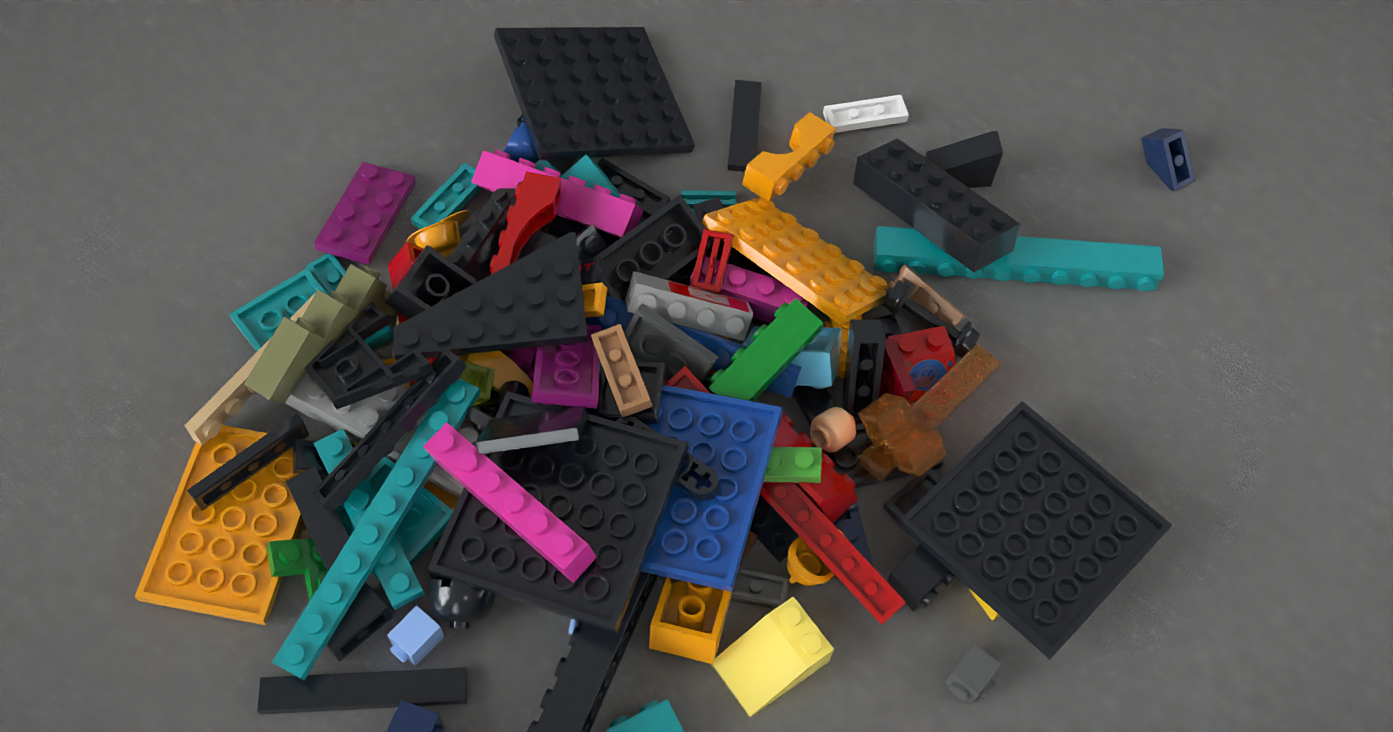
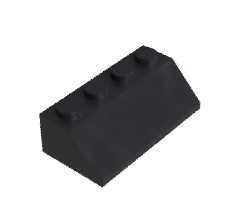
[447,188,517,281]

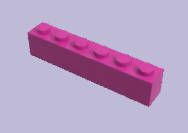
[471,149,643,238]
[423,422,596,582]

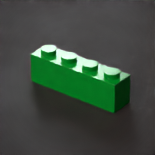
[709,298,823,402]

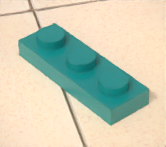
[411,162,482,229]

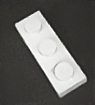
[823,95,909,133]

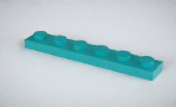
[314,429,425,610]

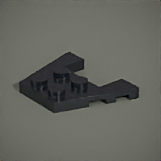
[305,302,434,409]

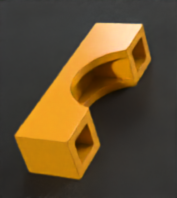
[742,112,836,202]

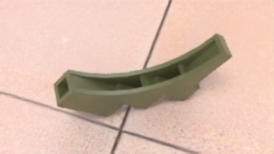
[244,264,398,404]

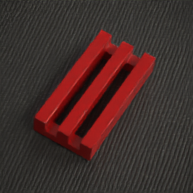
[691,229,734,294]

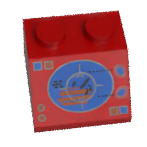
[887,326,958,404]

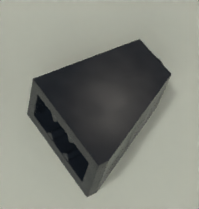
[925,131,1003,188]

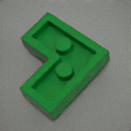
[266,538,328,601]

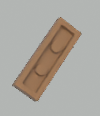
[591,324,652,418]

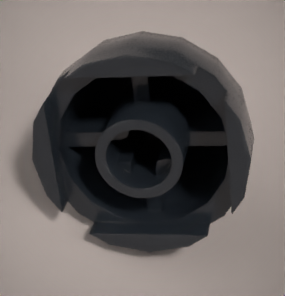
[429,579,495,629]

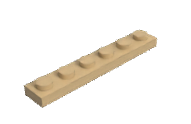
[184,293,315,446]

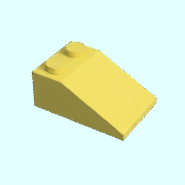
[711,596,834,717]

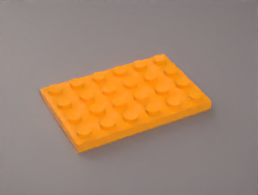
[701,197,888,325]
[134,425,303,625]

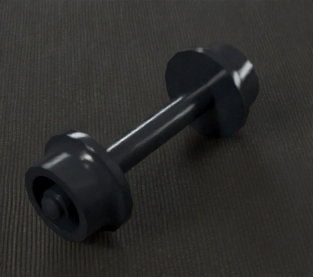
[882,280,980,359]

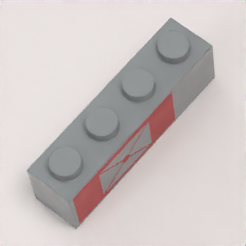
[625,271,753,341]

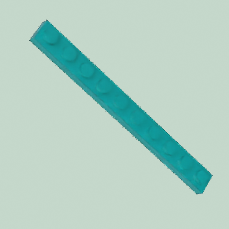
[272,379,481,680]

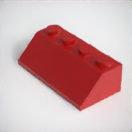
[773,412,858,523]

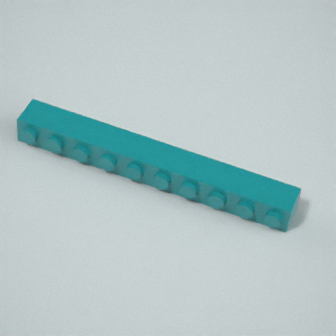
[873,226,1164,291]

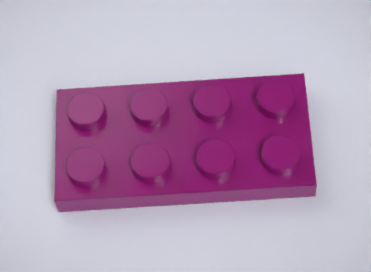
[314,162,416,265]
[531,324,601,409]

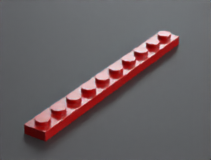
[665,366,906,625]

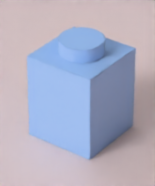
[388,605,444,666]

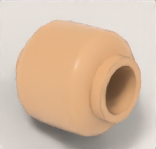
[810,407,856,453]

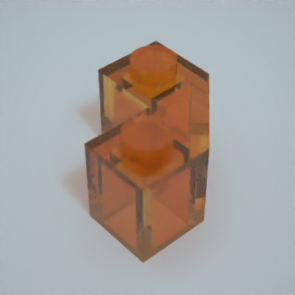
[858,393,947,477]

